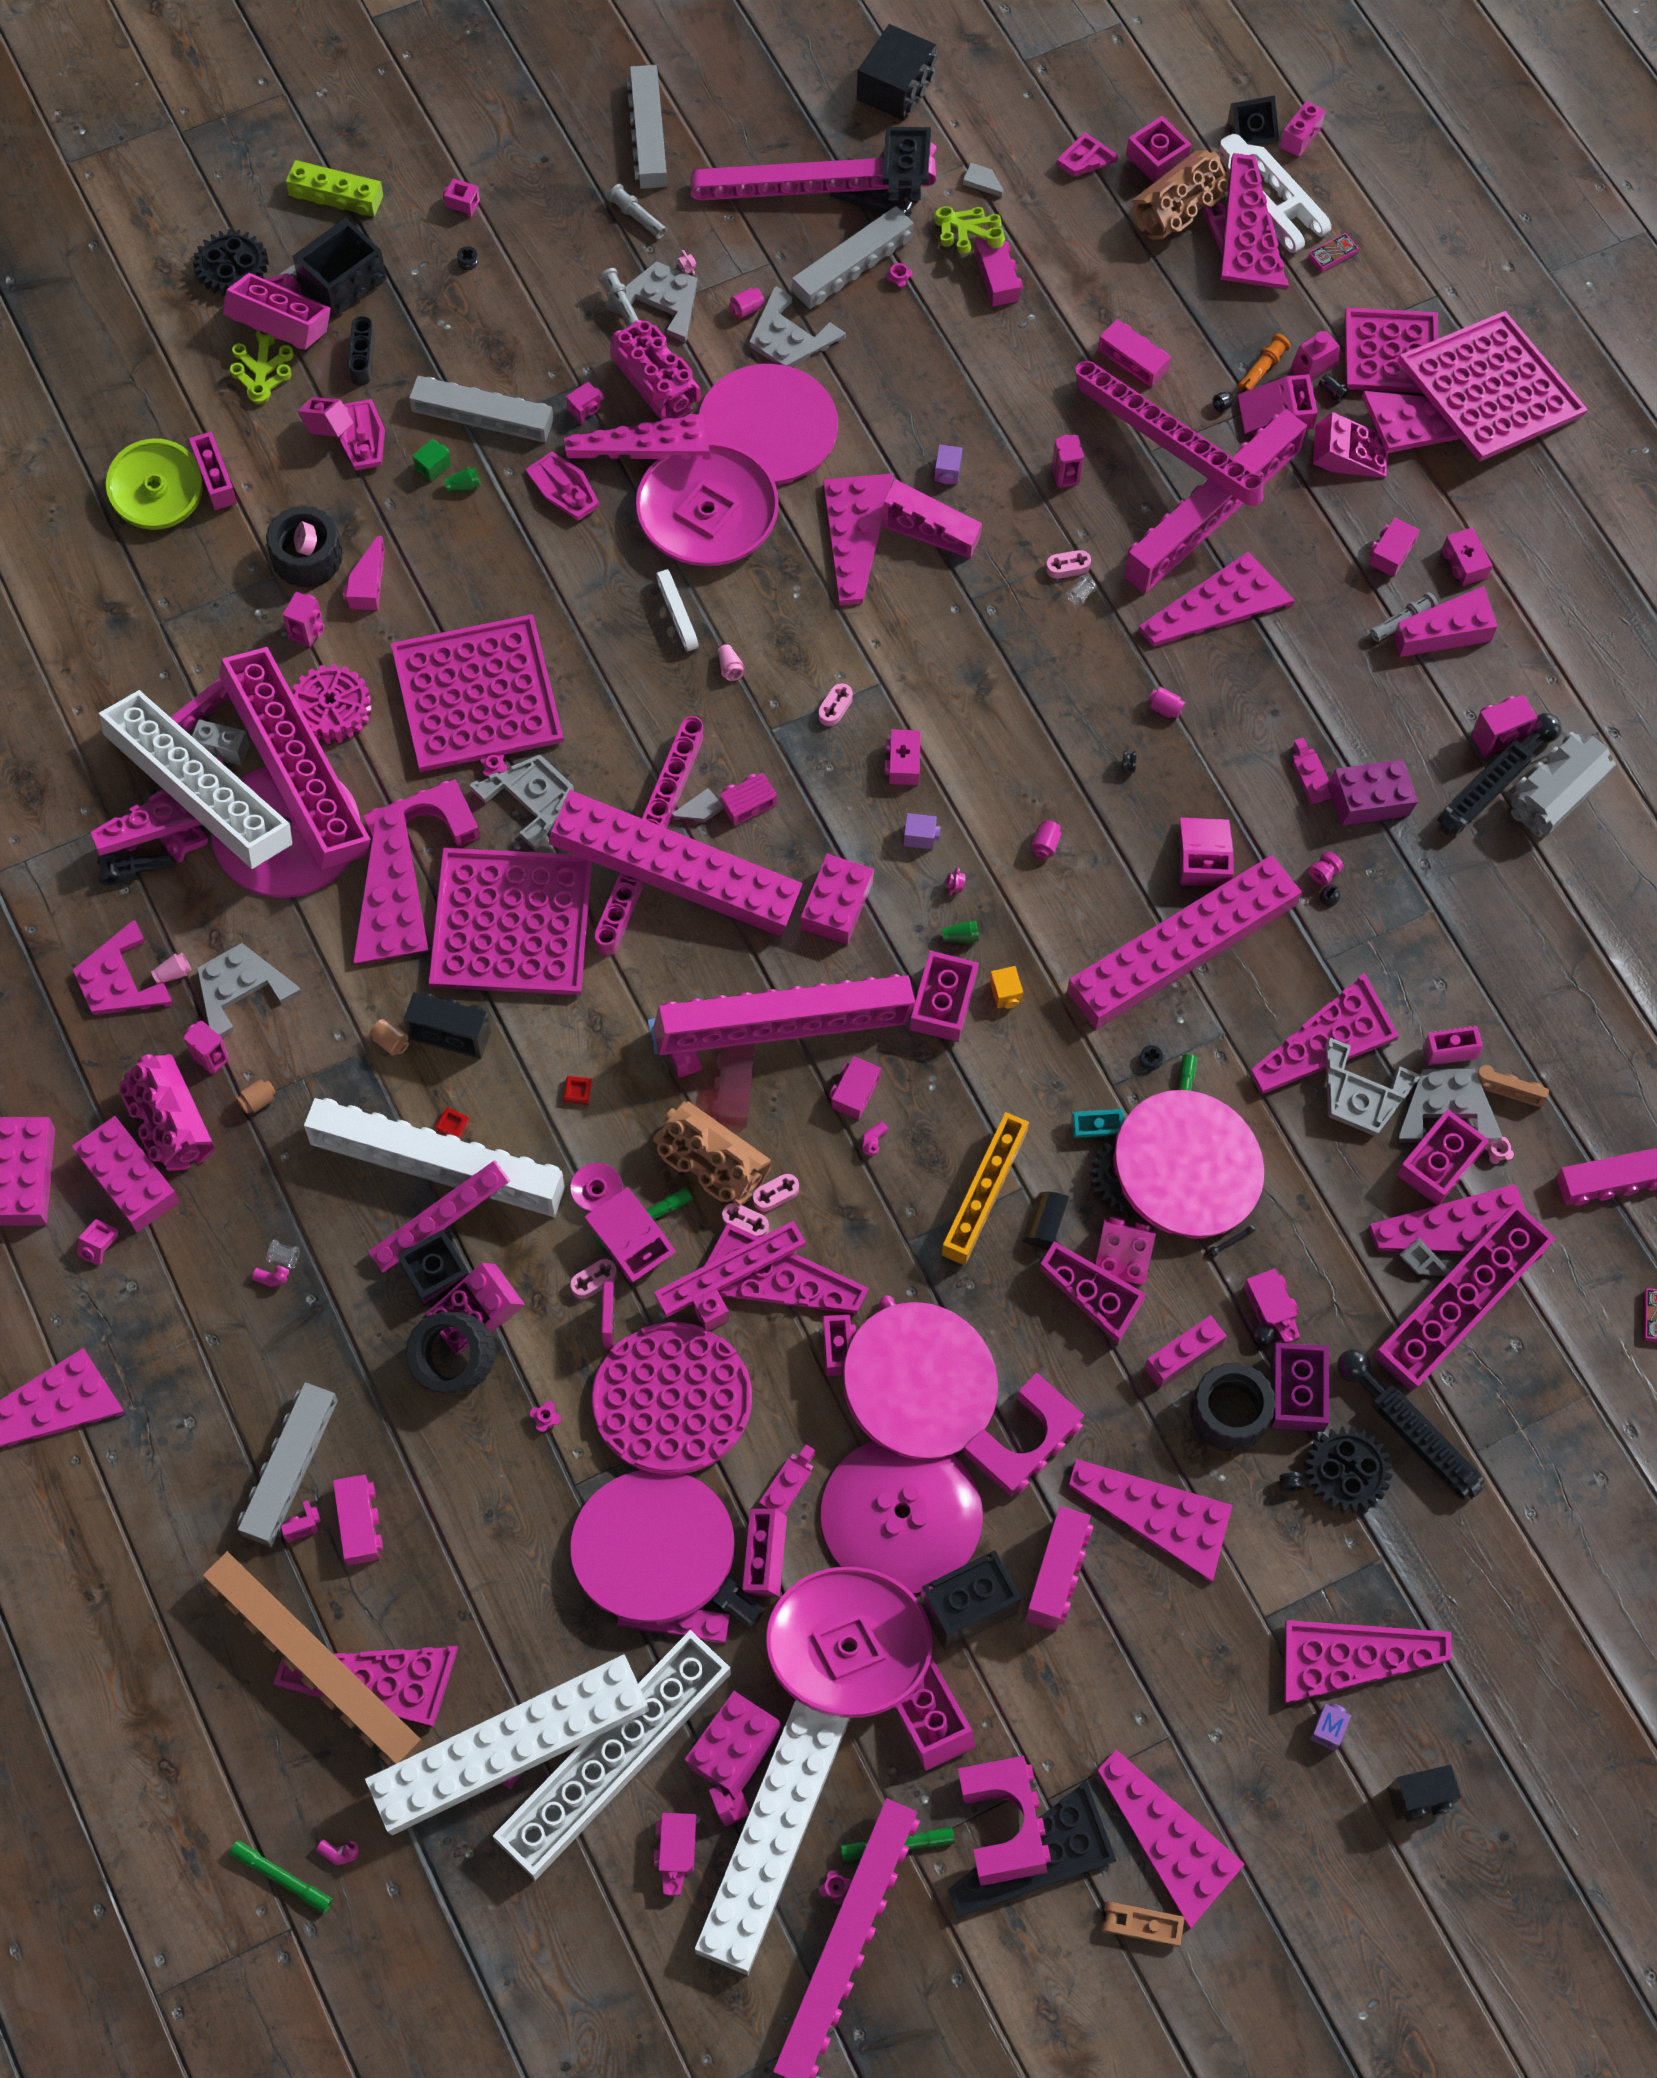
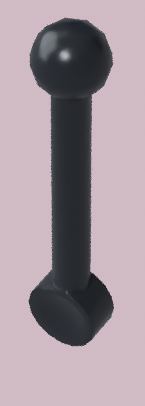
[1209,1225,1256,1257]

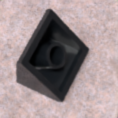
[1227,95,1280,146]

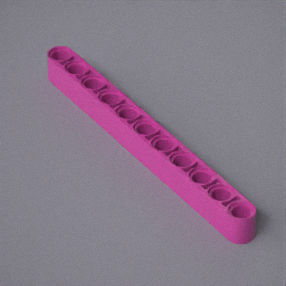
[690,156,936,200]
[1075,361,1264,506]
[595,716,703,956]

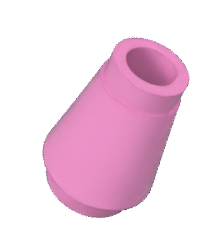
[718,645,745,681]
[151,953,191,984]

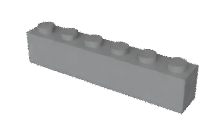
[626,65,667,189]
[792,206,914,309]
[409,376,553,443]
[237,1382,338,1548]

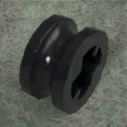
[457,246,478,270]
[1122,750,1136,773]
[1140,1045,1163,1070]
[1279,1472,1304,1492]

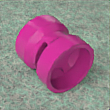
[1309,851,1344,886]

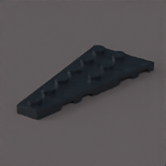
[947,1780,1117,1918]

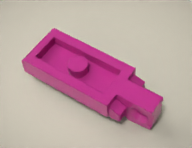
[1292,738,1332,805]
[759,1445,815,1515]

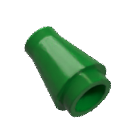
[444,467,481,492]
[942,919,979,944]

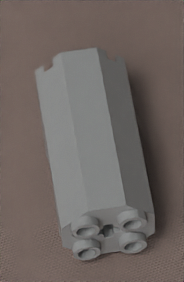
[1509,732,1616,837]

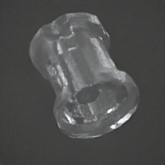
[1066,575,1097,606]
[266,1239,300,1269]

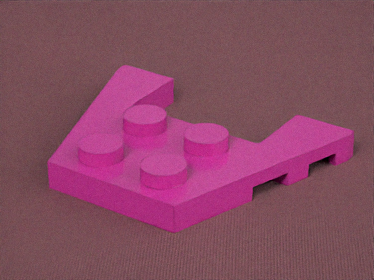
[73,920,173,1015]

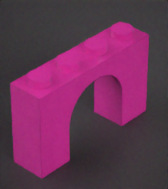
[363,779,480,848]
[963,1372,1084,1498]
[958,1756,1051,1886]

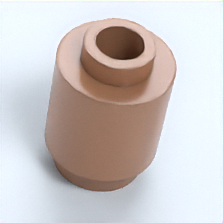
[370,1019,409,1055]
[236,1079,276,1115]

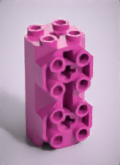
[610,320,701,421]
[119,1054,215,1171]

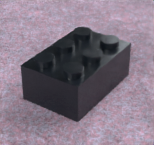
[404,992,491,1059]

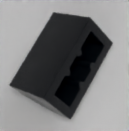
[1022,1191,1069,1250]

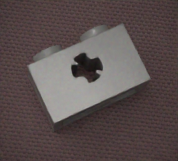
[192,720,250,766]

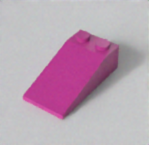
[894,1656,976,1771]

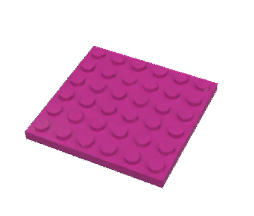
[1397,311,1588,462]
[391,614,564,772]
[429,848,593,995]

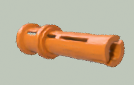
[1237,334,1291,392]

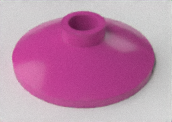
[571,1163,623,1212]

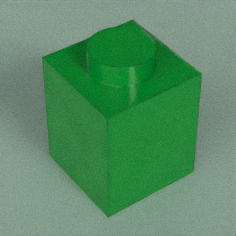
[412,439,451,482]

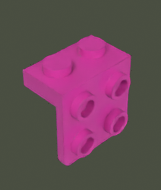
[1095,1216,1156,1284]

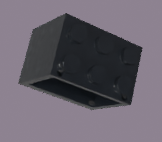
[856,24,938,120]
[292,217,386,317]
[919,1550,1022,1650]

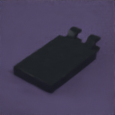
[882,127,931,201]
[830,158,919,218]

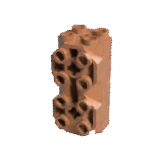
[1131,150,1229,240]
[653,1101,771,1206]

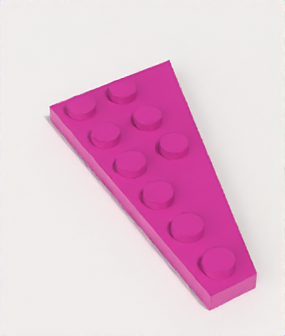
[1220,153,1289,290]
[1362,391,1460,453]
[564,414,711,460]
[823,474,893,606]
[1138,552,1295,647]
[90,756,224,856]
[353,804,429,965]
[1250,973,1399,1095]
[1368,1184,1544,1258]
[705,1223,869,1314]
[0,1348,125,1447]
[1068,1459,1232,1584]
[1284,1620,1451,1704]
[273,1646,458,1728]
[1097,1750,1245,1930]

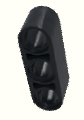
[348,316,375,386]

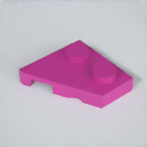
[1056,132,1118,177]

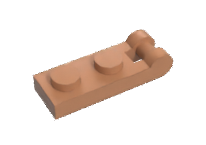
[1477,1065,1549,1108]
[1101,1902,1185,1947]

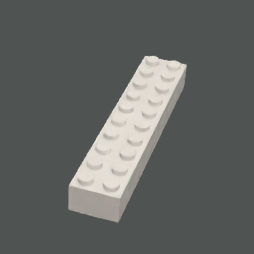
[99,690,292,869]
[304,1098,565,1217]
[493,1630,731,1881]
[365,1654,650,1835]
[695,1700,850,1975]

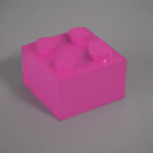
[1126,116,1192,183]
[1471,694,1538,758]

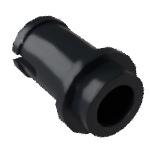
[1318,373,1349,402]

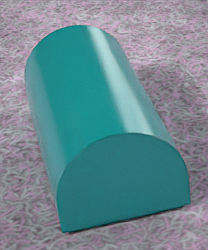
[1071,1109,1124,1139]

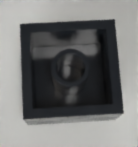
[397,1230,469,1308]
[1387,1765,1461,1823]

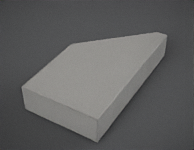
[963,163,1003,197]
[672,788,723,823]
[1399,1237,1450,1276]

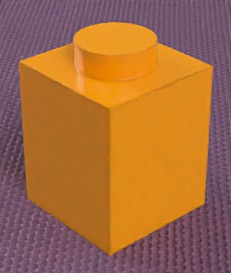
[989,966,1023,1009]

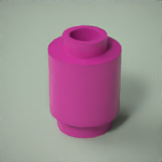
[729,287,764,318]
[1147,687,1185,719]
[1031,820,1061,859]

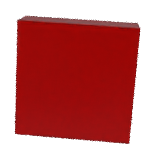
[563,1076,593,1105]
[435,1107,470,1139]

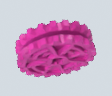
[293,664,372,744]

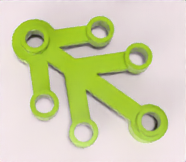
[934,206,1005,254]
[230,331,294,405]

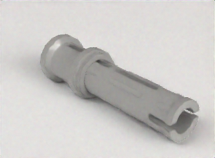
[607,184,667,239]
[598,268,639,327]
[1370,592,1439,643]

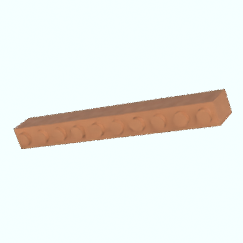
[203,1552,424,1767]

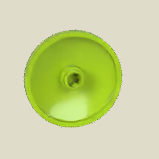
[106,439,203,530]

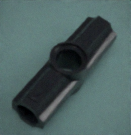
[710,1576,764,1629]

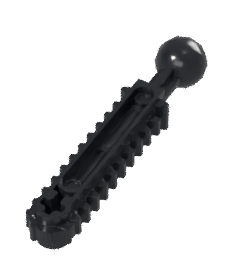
[1437,713,1562,836]
[1337,1349,1484,1500]

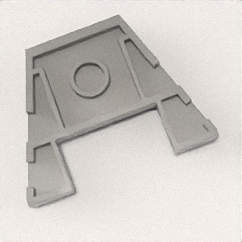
[606,261,697,343]
[750,286,846,367]
[470,755,574,851]
[198,943,301,1038]
[1326,1037,1420,1136]
[1399,1069,1502,1143]

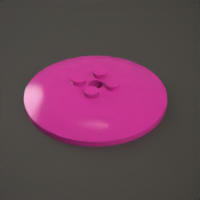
[636,442,778,566]
[211,766,360,898]
[821,1441,983,1595]
[766,1566,933,1718]

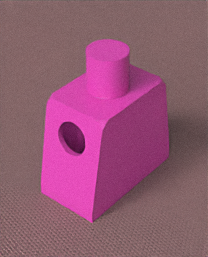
[1290,331,1340,381]

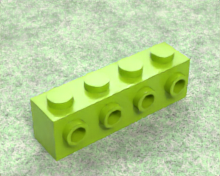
[286,160,383,217]

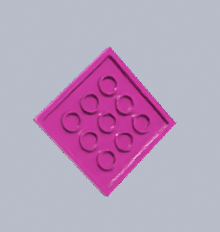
[1345,308,1438,393]

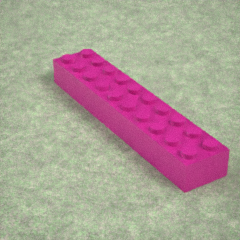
[1124,409,1307,594]
[219,647,371,870]
[548,790,803,937]
[1067,855,1302,1030]
[653,974,915,1055]

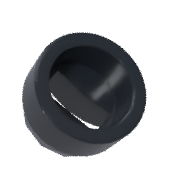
[1212,392,1233,412]
[1320,884,1341,906]
[1252,1324,1275,1346]

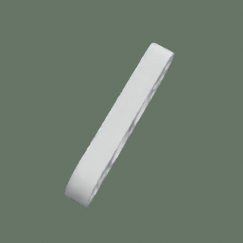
[656,569,699,652]

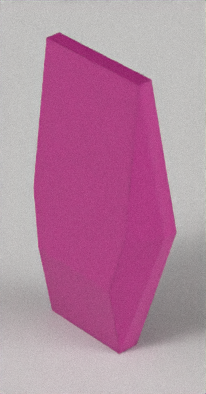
[338,399,385,471]
[525,451,600,521]

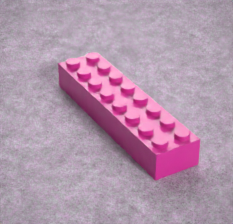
[1372,1202,1556,1392]

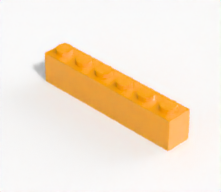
[942,1112,1029,1265]

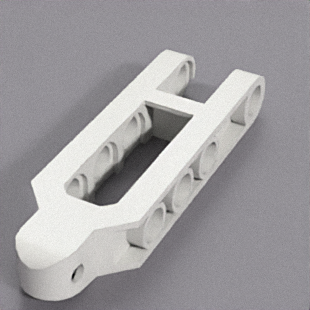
[1218,134,1331,253]

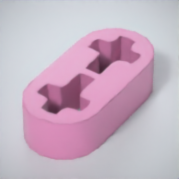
[294,521,317,556]
[1046,550,1091,579]
[819,683,853,727]
[753,1174,799,1212]
[722,1203,769,1238]
[571,1259,617,1299]

